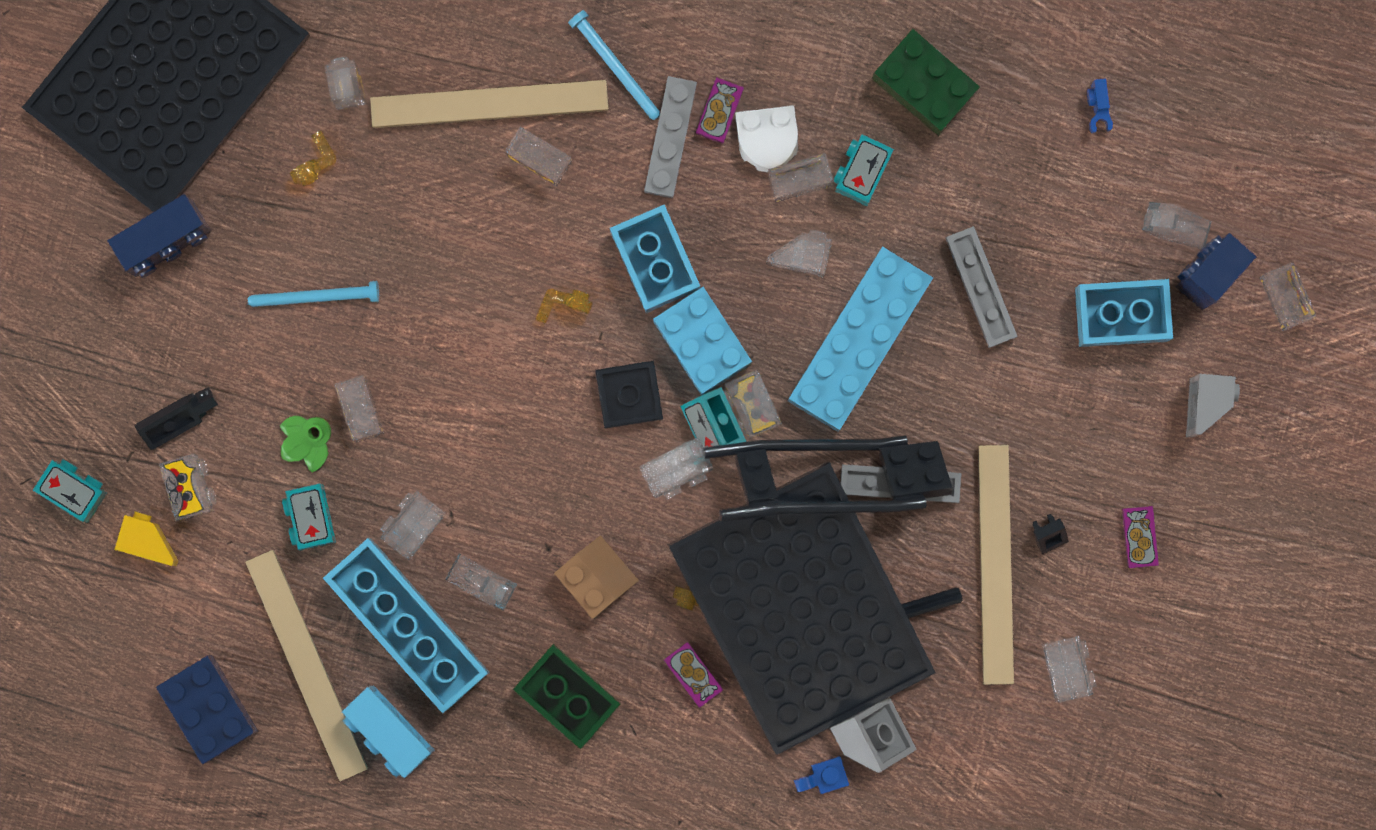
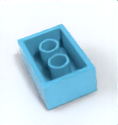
[610,205,700,313]
[1075,279,1173,347]
[653,287,752,396]
[342,685,435,778]

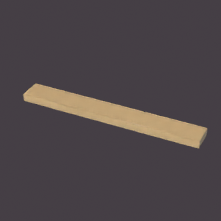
[370,80,609,128]
[978,445,1014,684]
[245,550,368,781]

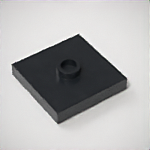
[595,360,663,429]

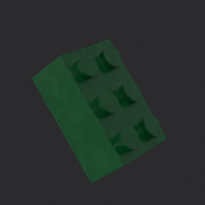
[872,29,980,136]
[513,644,621,750]

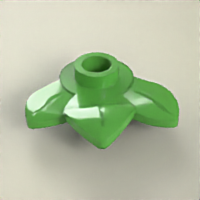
[280,416,331,472]

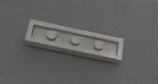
[644,76,697,198]
[945,226,1018,348]
[840,464,961,503]

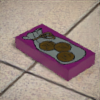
[696,77,744,144]
[1122,506,1159,568]
[664,642,723,708]

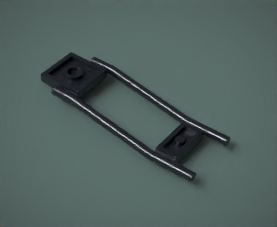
[703,435,953,522]

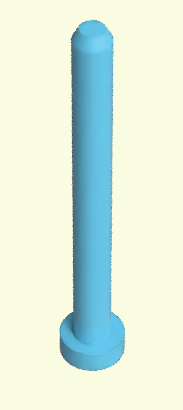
[568,10,660,120]
[248,281,379,307]

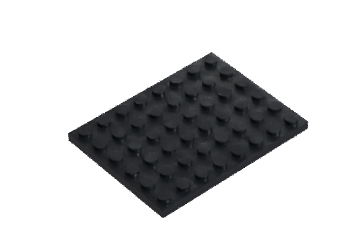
[22,0,310,212]
[667,461,936,755]

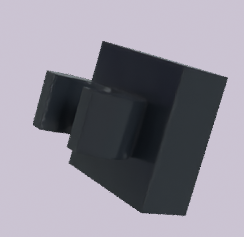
[1033,514,1069,555]

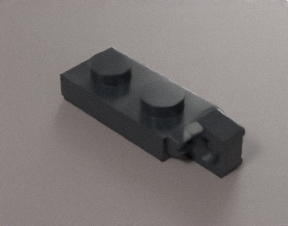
[134,387,218,450]

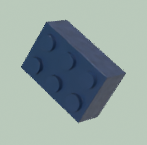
[107,194,212,278]
[1176,233,1257,310]
[156,655,259,764]

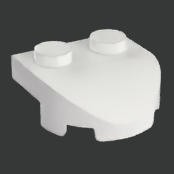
[735,106,798,172]

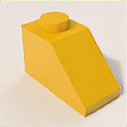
[114,511,178,566]

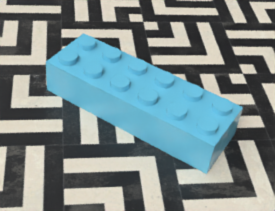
[788,247,933,432]
[323,538,490,713]

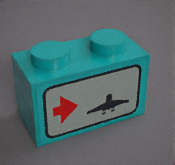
[833,134,894,206]
[680,387,746,460]
[33,459,107,523]
[282,483,336,550]

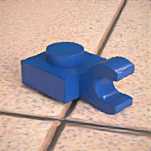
[1087,79,1113,133]
[794,756,849,794]

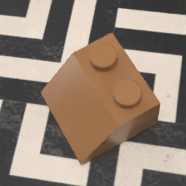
[554,535,639,619]

